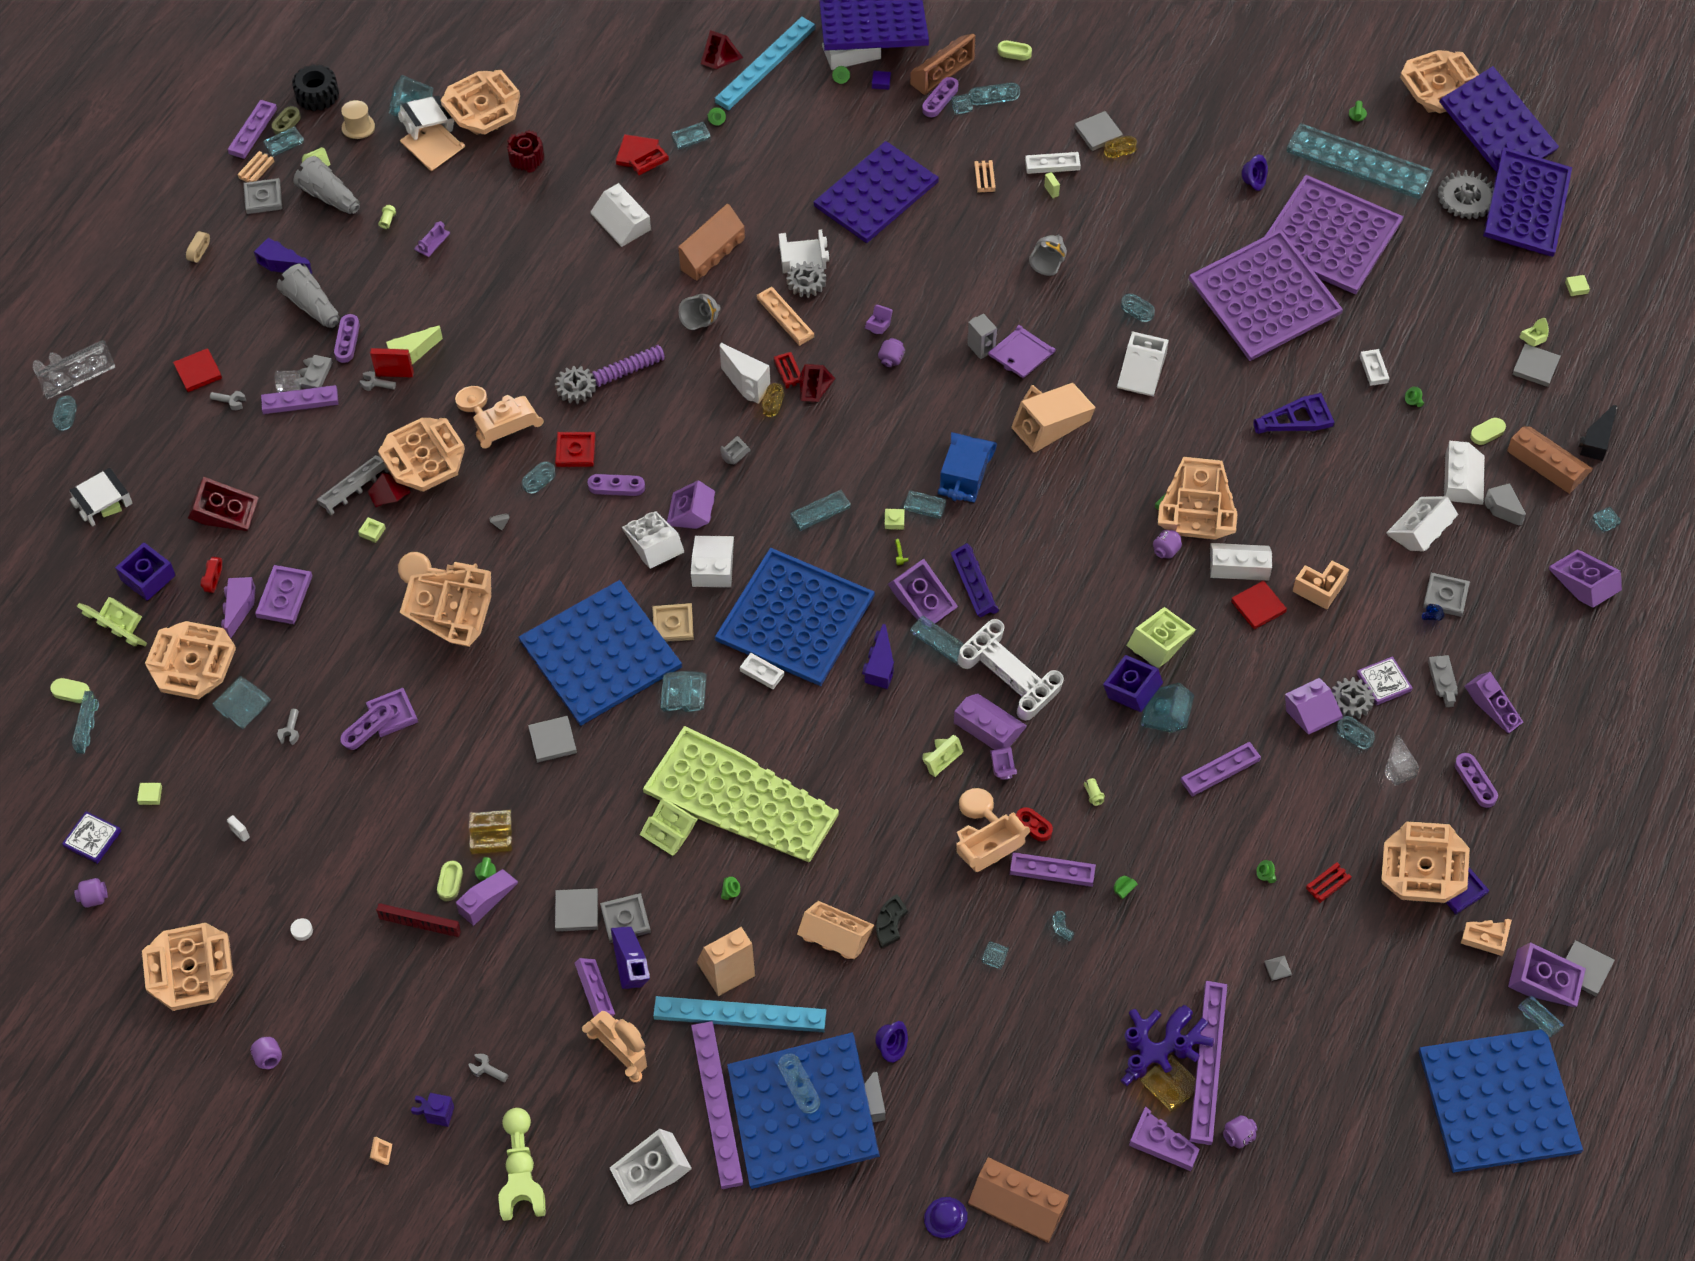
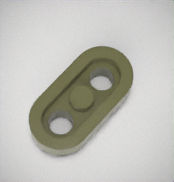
[272,106,301,136]

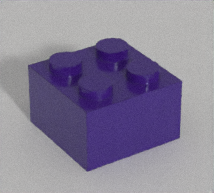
[115,543,176,601]
[1103,655,1163,712]

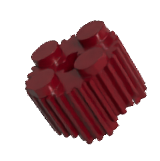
[507,130,544,173]

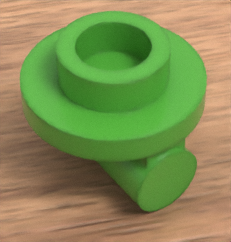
[832,66,850,84]
[1349,101,1367,121]
[707,107,726,125]
[1405,387,1424,407]
[475,857,496,881]
[1257,860,1277,883]
[1114,876,1138,899]
[721,877,740,900]

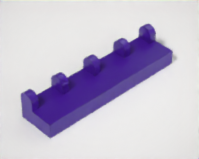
[951,543,999,618]

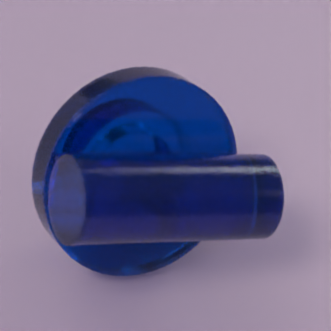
[1422,604,1444,620]

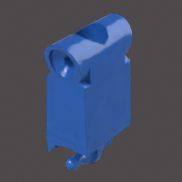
[938,432,997,503]

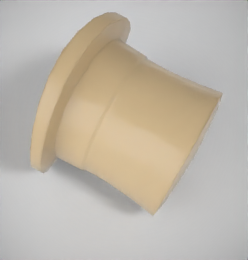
[341,100,375,139]

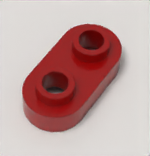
[201,557,222,593]
[1016,807,1053,841]

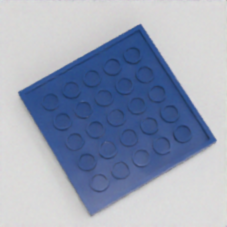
[715,548,875,686]
[519,580,682,726]
[1419,1029,1583,1173]
[727,1032,880,1189]

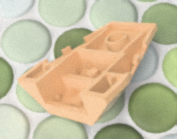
[1158,457,1237,539]
[400,567,491,647]

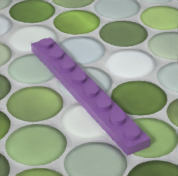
[1189,981,1227,1145]
[691,1021,743,1189]

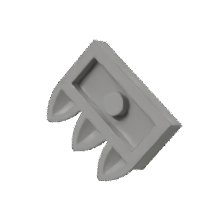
[294,355,333,389]

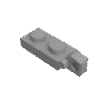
[1428,655,1458,708]

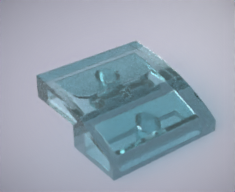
[661,671,707,712]
[212,676,271,729]

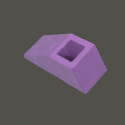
[221,577,255,638]
[1465,672,1523,733]

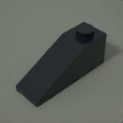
[1578,405,1617,461]

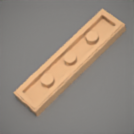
[757,287,814,346]

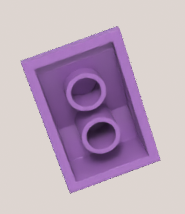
[1549,550,1622,607]
[888,559,958,629]
[1508,942,1586,1007]

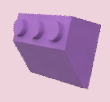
[954,694,1027,750]

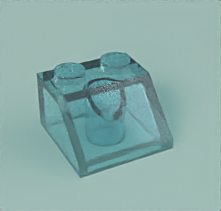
[389,75,434,117]
[1141,683,1194,733]

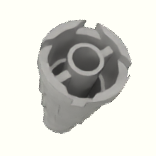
[294,156,360,214]
[277,264,339,328]

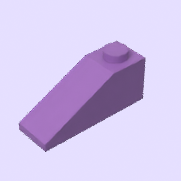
[456,869,518,926]

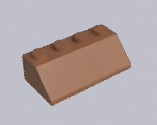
[910,34,975,95]
[678,204,745,281]
[1507,426,1593,494]
[968,1157,1069,1243]

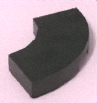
[876,894,908,949]

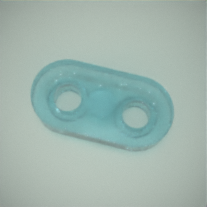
[1121,294,1155,322]
[52,396,77,430]
[522,462,556,493]
[1336,716,1375,749]

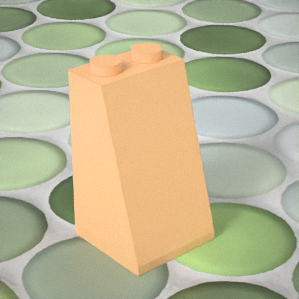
[1011,383,1096,453]
[697,927,755,996]

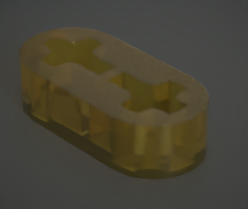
[1104,136,1137,158]
[762,383,784,417]

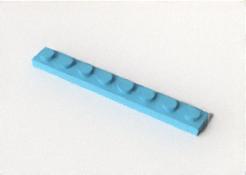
[715,17,815,111]
[653,996,826,1032]

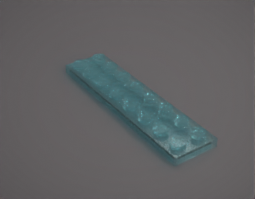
[1286,123,1434,199]

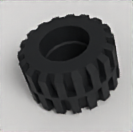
[292,64,339,111]

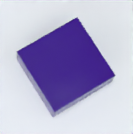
[872,71,891,90]

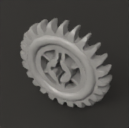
[1438,170,1493,219]

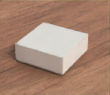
[227,815,250,842]

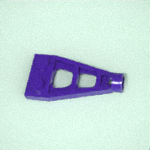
[1253,393,1335,434]

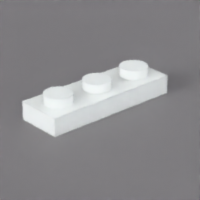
[1025,152,1081,174]

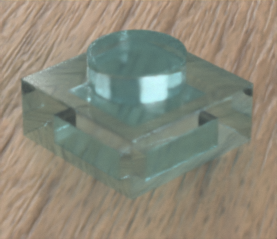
[1593,507,1621,532]

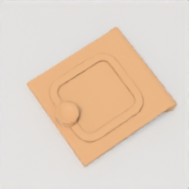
[400,124,465,172]

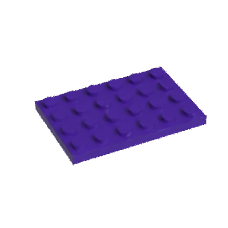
[1439,66,1559,173]
[814,141,939,243]
[1483,147,1572,257]

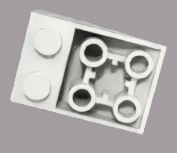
[1117,332,1169,397]
[622,511,684,569]

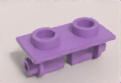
[414,221,450,257]

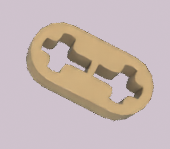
[186,231,210,263]

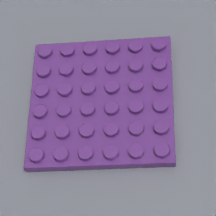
[1265,175,1404,295]
[1189,229,1343,361]

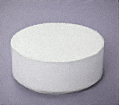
[291,918,313,941]

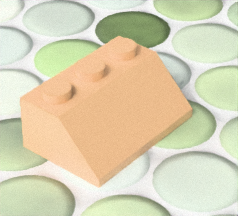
[797,901,875,959]

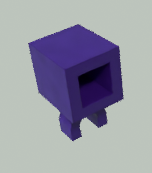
[411,1093,454,1127]

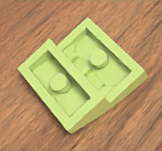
[640,798,698,856]

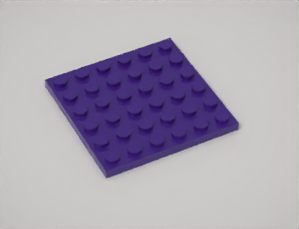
[819,0,929,51]

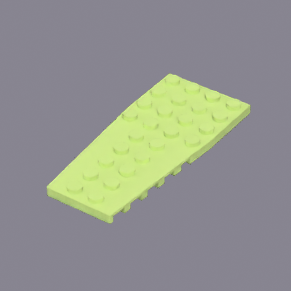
[643,726,839,862]

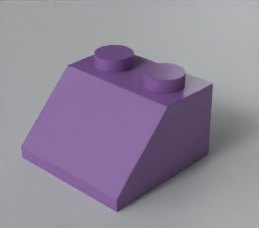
[667,480,715,529]
[1285,678,1343,735]

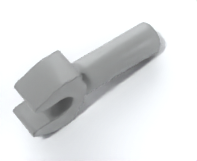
[360,371,396,391]
[210,391,246,410]
[277,709,299,745]
[468,1054,508,1082]

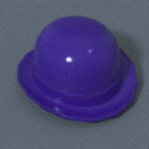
[1241,155,1268,191]
[875,1021,908,1063]
[924,1197,967,1238]

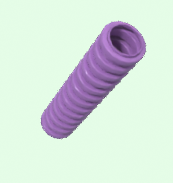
[592,345,665,387]

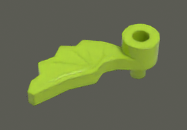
[895,539,909,566]

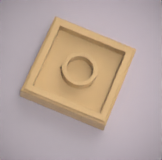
[652,603,694,642]

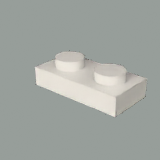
[1360,349,1389,386]
[740,653,784,689]

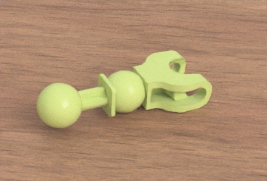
[499,1108,546,1221]

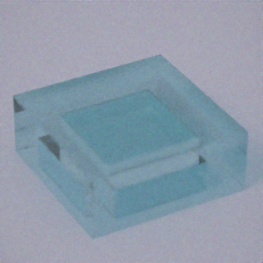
[951,94,973,114]
[982,941,1009,969]

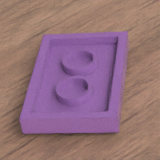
[255,565,312,624]

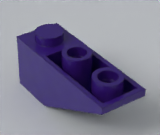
[254,238,313,274]
[862,624,894,689]
[611,926,650,989]

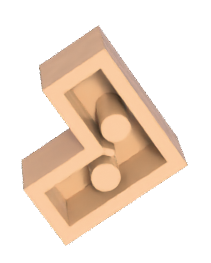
[1292,561,1349,609]

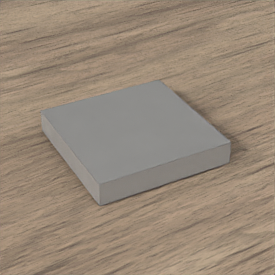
[1074,111,1123,151]
[244,178,283,214]
[1512,344,1561,387]
[1423,572,1470,617]
[528,716,577,763]
[555,888,598,931]
[600,893,651,943]
[1566,940,1615,996]

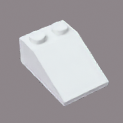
[719,343,771,404]
[691,536,734,587]
[610,1129,692,1205]

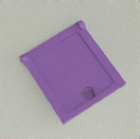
[988,325,1056,378]

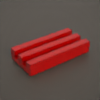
[629,145,669,175]
[773,352,801,389]
[1306,862,1352,903]

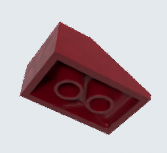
[188,477,258,531]

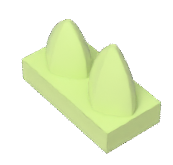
[923,735,964,777]

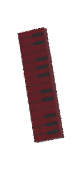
[376,903,461,937]

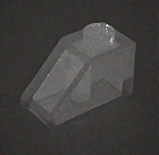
[1385,735,1420,786]

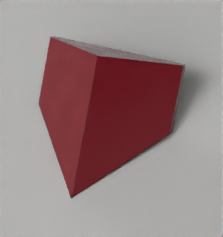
[701,30,743,69]
[799,364,836,402]
[368,473,411,508]

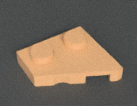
[1461,919,1512,956]

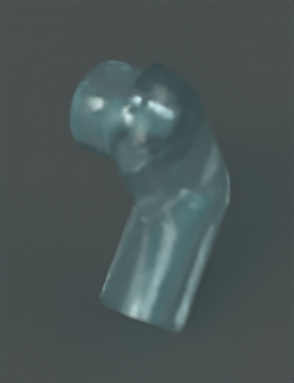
[1052,911,1075,941]

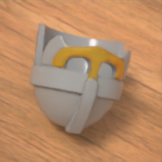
[1029,234,1067,276]
[678,294,721,330]

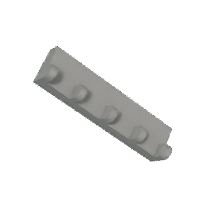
[317,455,390,515]

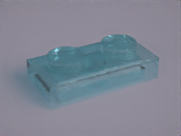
[671,122,710,150]
[263,126,304,157]
[904,490,946,519]
[1518,996,1564,1037]

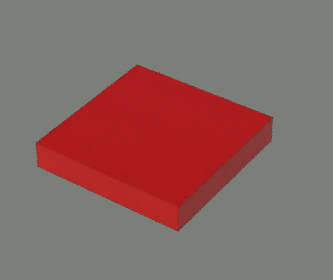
[616,134,659,167]
[173,348,222,392]
[370,348,414,377]
[555,432,596,467]
[1231,580,1287,630]

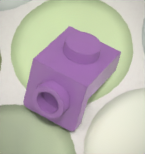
[865,304,893,334]
[990,747,1017,779]

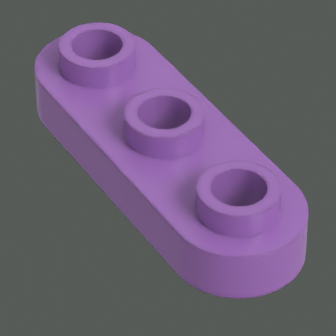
[922,77,958,117]
[334,314,360,363]
[588,474,645,496]
[341,702,394,750]
[1455,753,1498,808]

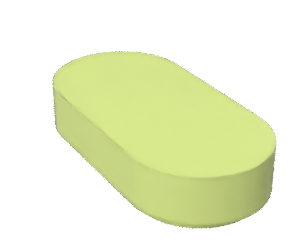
[998,40,1032,61]
[1470,418,1506,445]
[51,678,91,703]
[437,861,463,901]

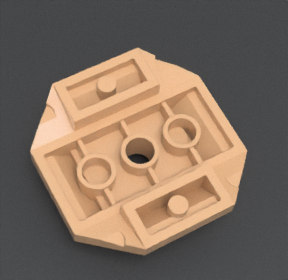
[378,418,465,492]
[142,923,233,1011]

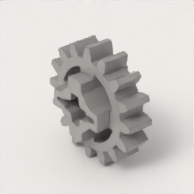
[787,261,826,298]
[555,366,596,404]
[1331,677,1375,720]

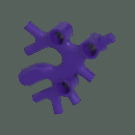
[1121,1005,1214,1086]

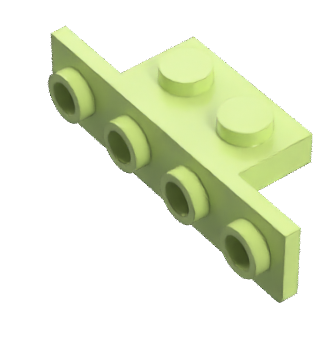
[77,597,147,646]

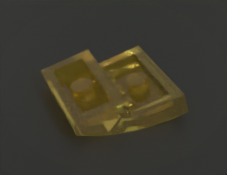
[469,810,512,854]
[1140,1054,1195,1112]

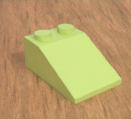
[1127,607,1196,668]

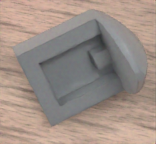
[720,436,751,464]

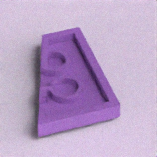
[1129,1107,1200,1171]

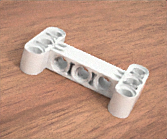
[958,619,1064,721]

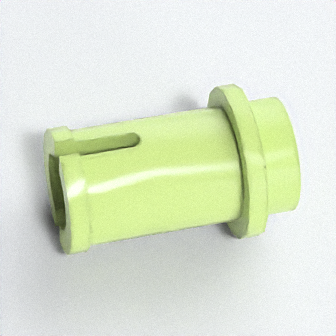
[378,205,396,229]
[1083,778,1105,806]

